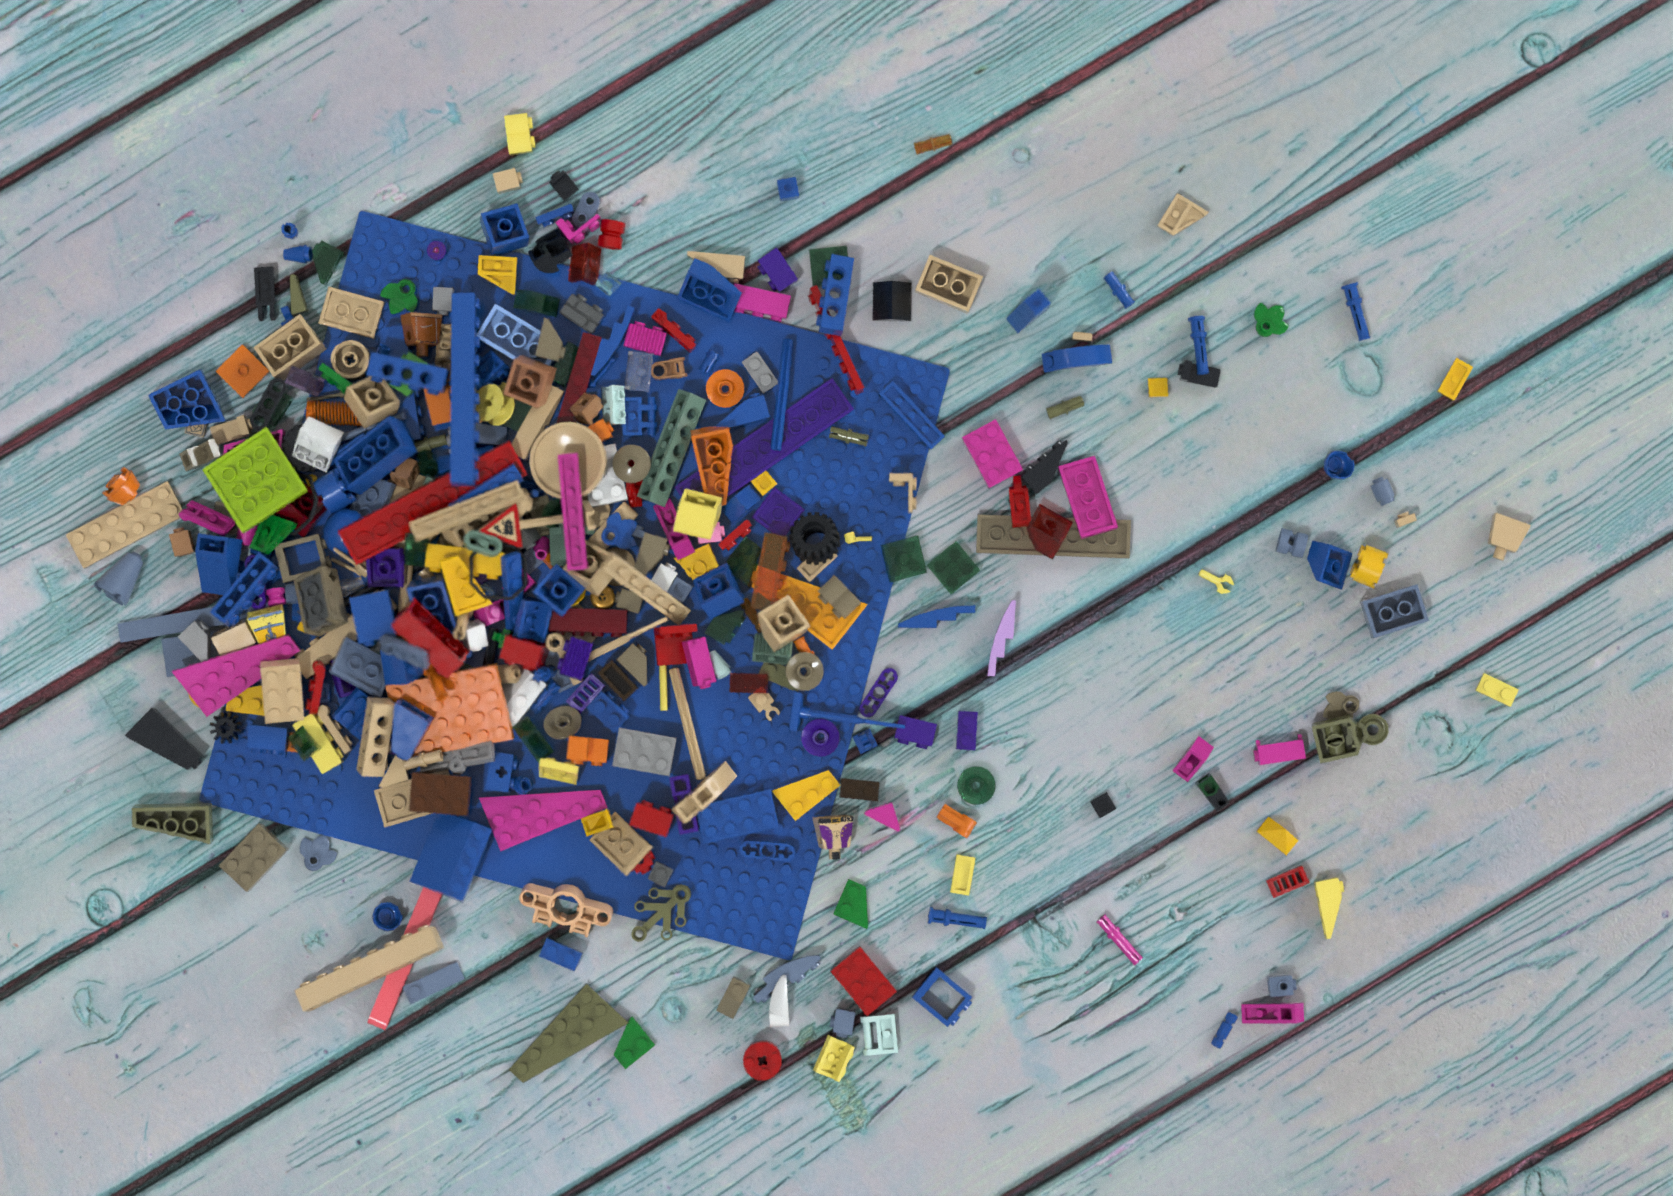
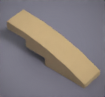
[512,385,564,460]

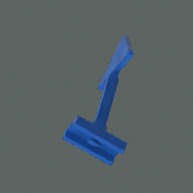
[789,692,905,731]

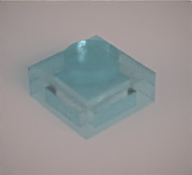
[595,271,622,297]

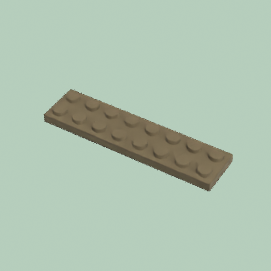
[976,514,1131,559]

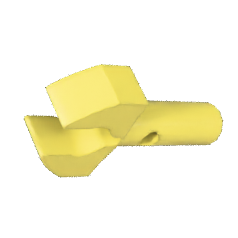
[1199,569,1234,594]

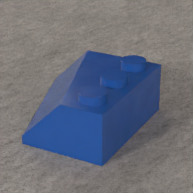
[148,369,226,429]

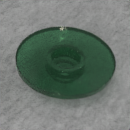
[957,766,996,805]

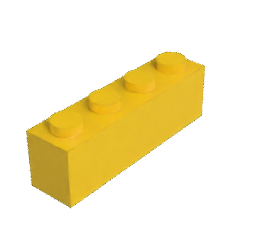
[425,544,506,580]

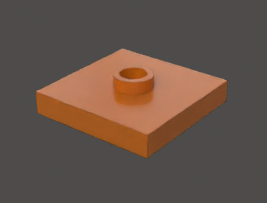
[215,344,270,399]

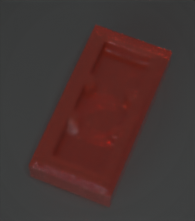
[729,673,769,693]

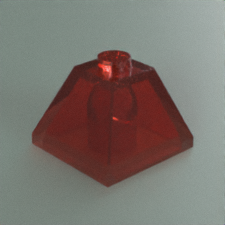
[1026,504,1073,560]

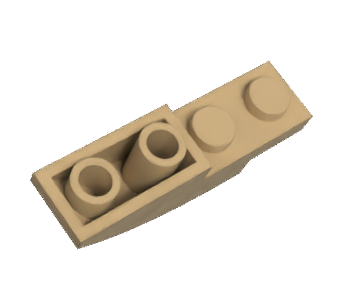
[672,761,737,824]

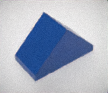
[721,484,762,523]

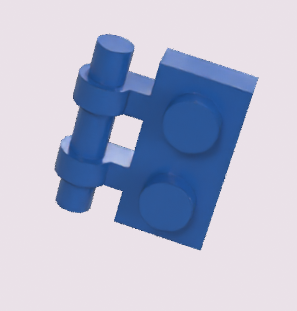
[623,397,657,436]

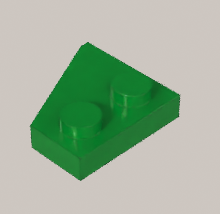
[250,515,297,555]
[833,879,868,929]
[613,1016,655,1070]

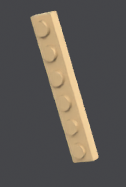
[409,480,525,542]
[600,552,691,625]

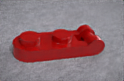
[305,660,325,715]

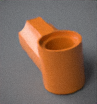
[936,804,977,838]

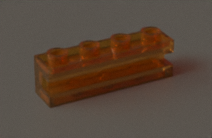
[750,532,791,610]

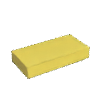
[950,854,975,896]

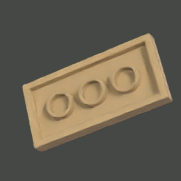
[374,770,450,827]

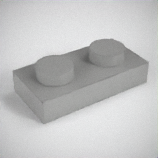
[742,352,778,394]

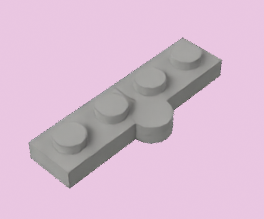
[421,741,495,775]

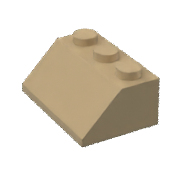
[253,314,326,383]

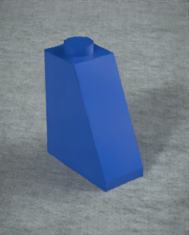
[391,698,434,761]

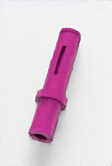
[1096,914,1143,965]

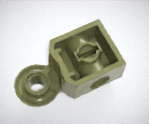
[1312,714,1389,764]

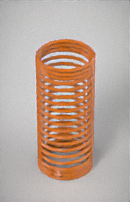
[306,400,362,426]

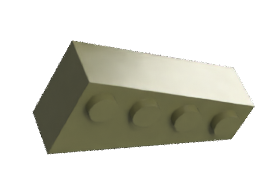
[132,803,213,844]

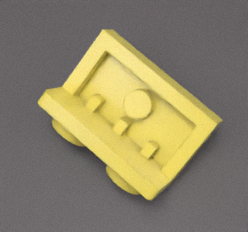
[813,1035,854,1082]

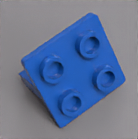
[513,596,552,643]

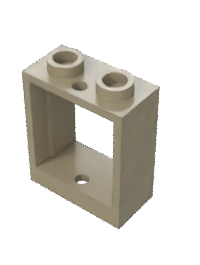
[275,534,332,583]

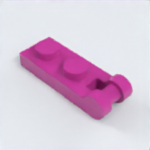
[179,500,235,537]

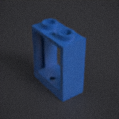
[912,967,972,1027]

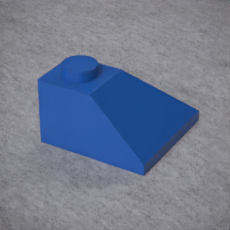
[1307,540,1353,590]
[532,564,586,617]

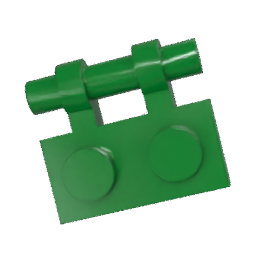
[318,363,353,395]

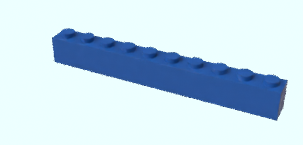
[450,293,480,486]

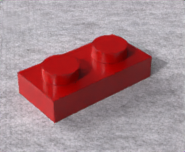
[718,519,752,551]

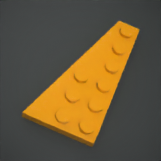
[742,564,868,650]

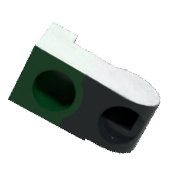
[1195,773,1229,812]

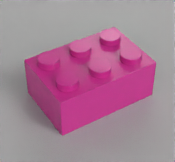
[961,419,1023,489]

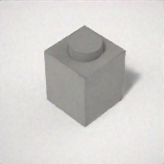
[432,287,454,316]

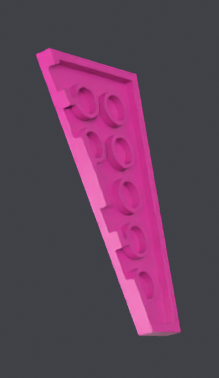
[172,634,300,717]
[479,790,608,851]

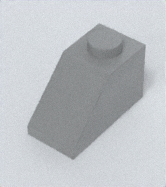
[178,619,211,662]

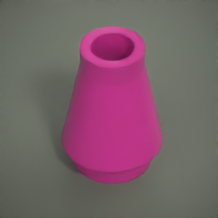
[533,536,550,560]

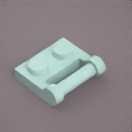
[860,1014,898,1056]

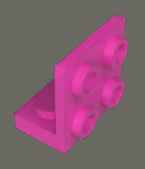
[555,214,601,245]

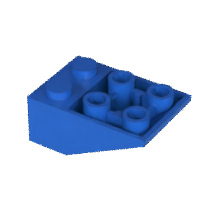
[195,533,242,595]

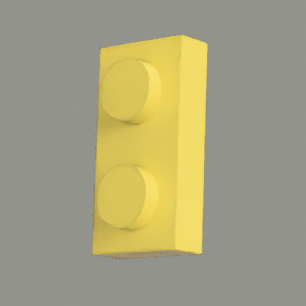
[1475,673,1519,707]

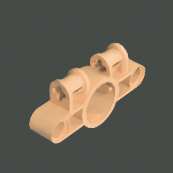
[519,883,613,938]

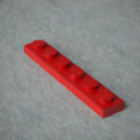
[807,285,864,395]

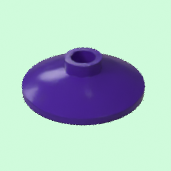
[801,719,840,757]

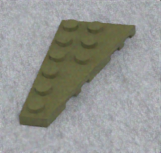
[509,984,629,1083]

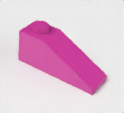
[653,498,695,560]
[1241,1002,1304,1024]

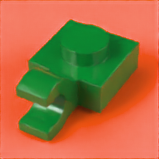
[492,629,514,648]

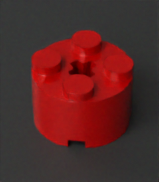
[743,1040,782,1080]

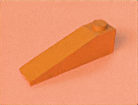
[690,426,733,506]

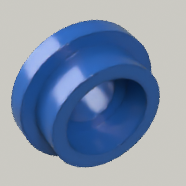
[514,776,532,795]

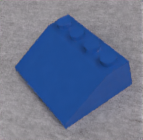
[409,813,492,903]

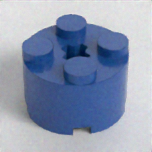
[313,467,357,514]

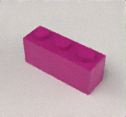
[734,283,791,322]

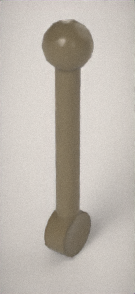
[307,391,345,401]

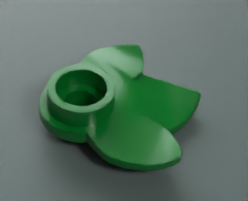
[380,279,418,314]
[1254,303,1289,337]

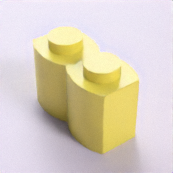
[504,113,536,155]

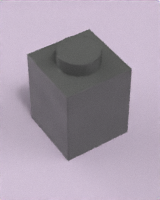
[648,861,674,887]

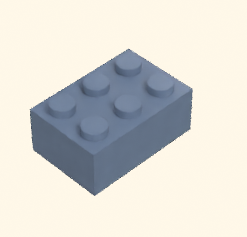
[1360,584,1429,639]

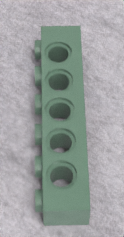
[637,389,706,507]

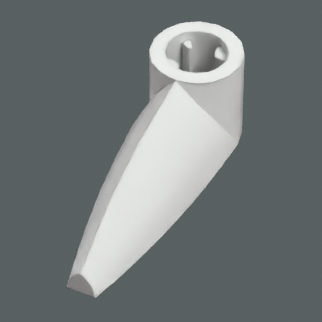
[769,975,789,1027]

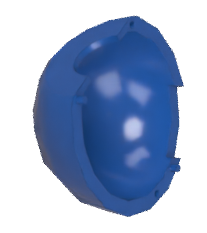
[323,508,363,557]

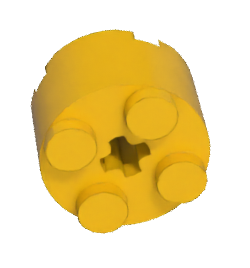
[1350,544,1388,589]

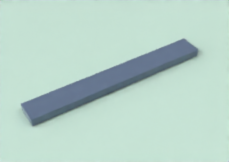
[117,597,270,643]

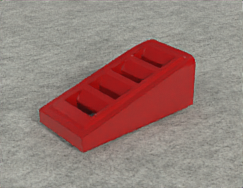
[1266,865,1310,898]

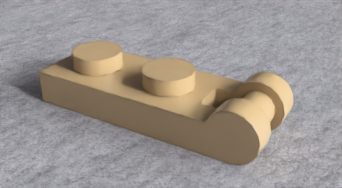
[317,705,353,754]

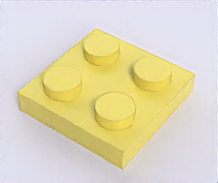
[539,757,578,785]

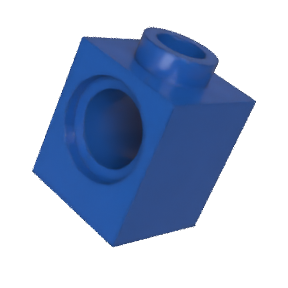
[777,177,799,202]

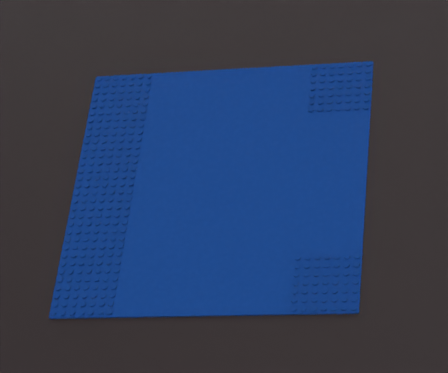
[199,211,950,960]

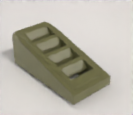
[290,274,308,316]

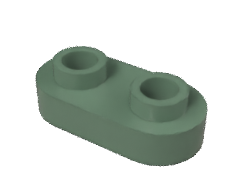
[463,530,502,557]

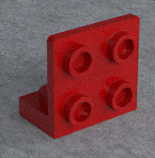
[654,624,697,666]

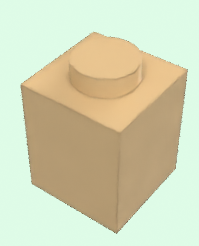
[493,168,523,194]

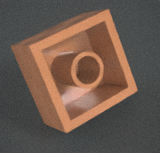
[503,355,557,408]

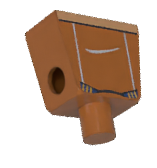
[401,312,442,358]

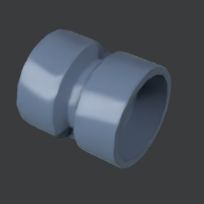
[1276,528,1308,558]

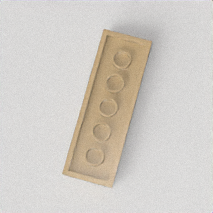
[66,481,183,569]

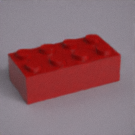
[391,598,469,679]

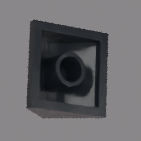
[873,281,911,321]

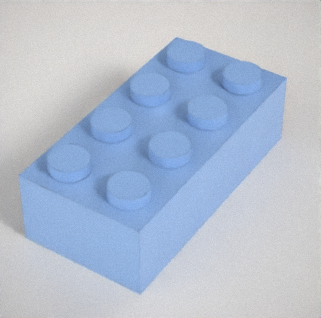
[477,304,553,366]

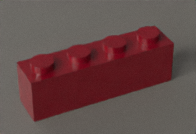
[549,608,627,638]

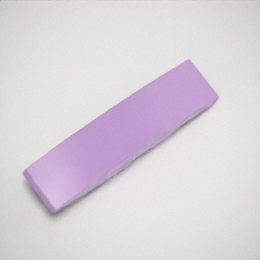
[987,600,1016,676]

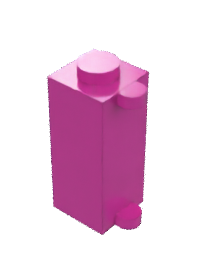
[682,637,716,689]
[1253,734,1306,765]

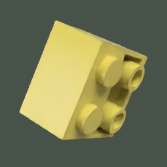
[673,489,722,540]

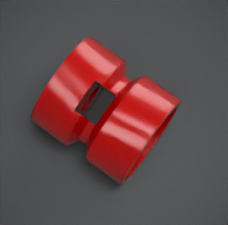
[597,219,626,250]

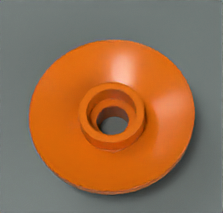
[706,369,744,408]

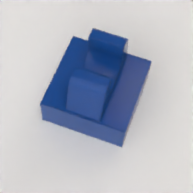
[853,729,878,754]

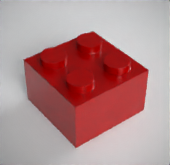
[499,634,549,671]
[629,800,675,837]

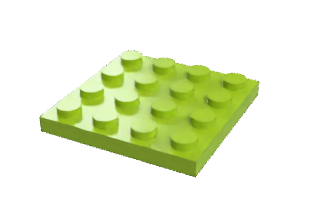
[202,427,308,534]

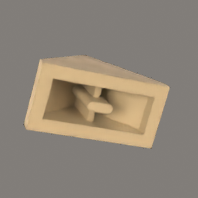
[379,755,410,788]

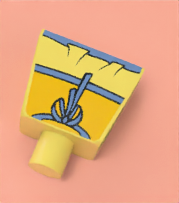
[247,604,286,644]

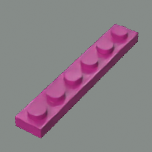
[558,453,588,570]

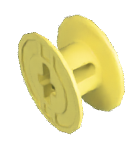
[476,384,515,426]

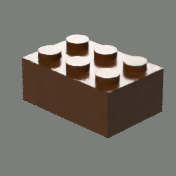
[409,773,472,816]

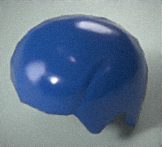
[1323,451,1355,480]
[372,902,403,932]

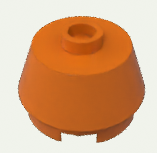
[102,467,140,505]

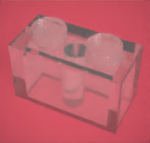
[624,351,653,392]

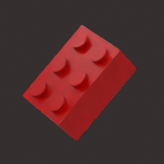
[830,946,897,1016]

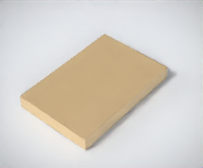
[318,287,385,339]
[590,812,652,876]

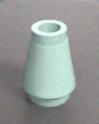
[709,650,731,680]

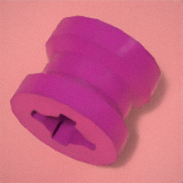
[266,587,287,606]

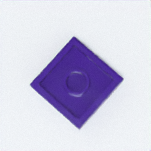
[751,487,805,540]

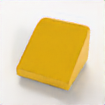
[1148,378,1168,398]

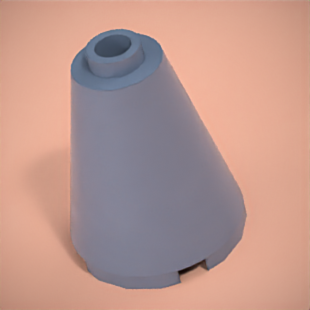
[93,551,143,606]

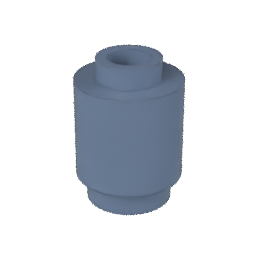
[1370,476,1395,506]

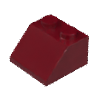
[274,481,328,538]

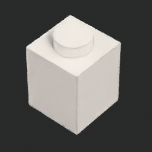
[651,563,678,592]
[463,619,488,651]

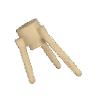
[331,548,367,578]

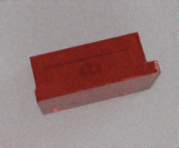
[568,242,602,286]

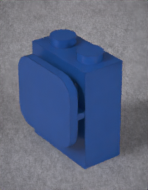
[349,590,399,647]

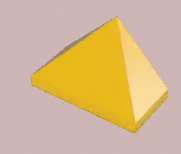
[581,809,613,837]
[1256,816,1298,856]

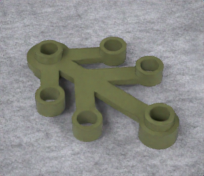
[631,884,691,942]

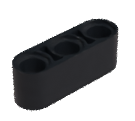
[250,378,288,430]

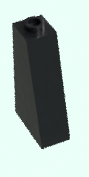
[125,708,203,770]

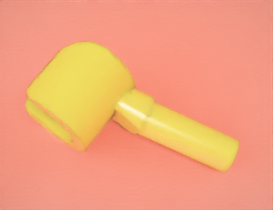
[844,531,872,544]

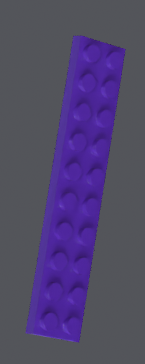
[675,378,854,498]

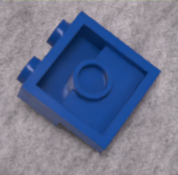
[332,687,384,741]

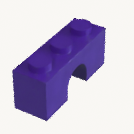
[669,774,699,835]

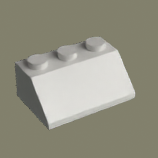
[502,664,548,730]

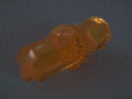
[914,134,952,155]

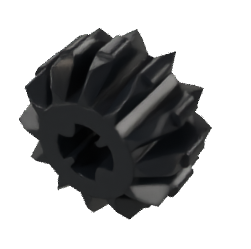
[210,712,243,744]

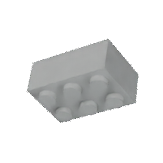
[612,728,677,776]

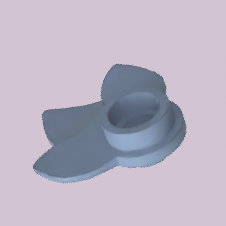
[300,835,337,871]

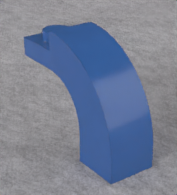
[1042,344,1112,373]

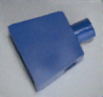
[380,650,424,685]

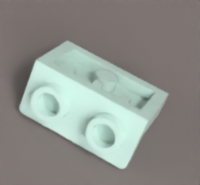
[601,385,626,425]

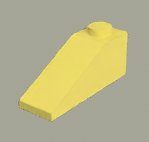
[1314,877,1344,939]

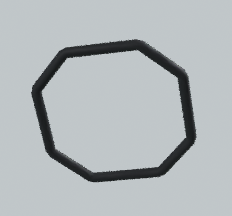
[290,473,318,536]
[469,543,527,600]

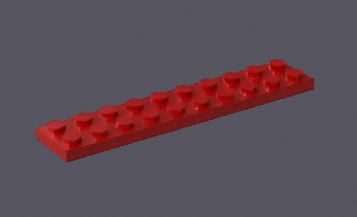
[338,440,527,565]

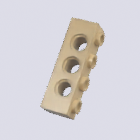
[356,697,395,777]

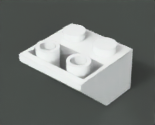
[292,416,344,472]

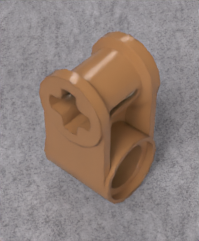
[650,357,688,381]

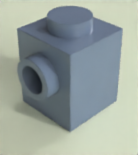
[1267,975,1296,997]
[830,1008,855,1038]

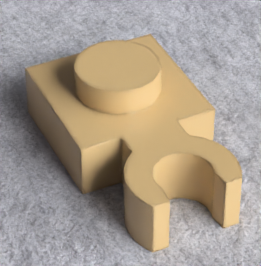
[748,686,780,721]

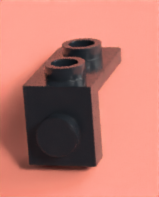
[1177,360,1221,388]

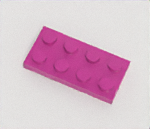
[1058,456,1118,539]

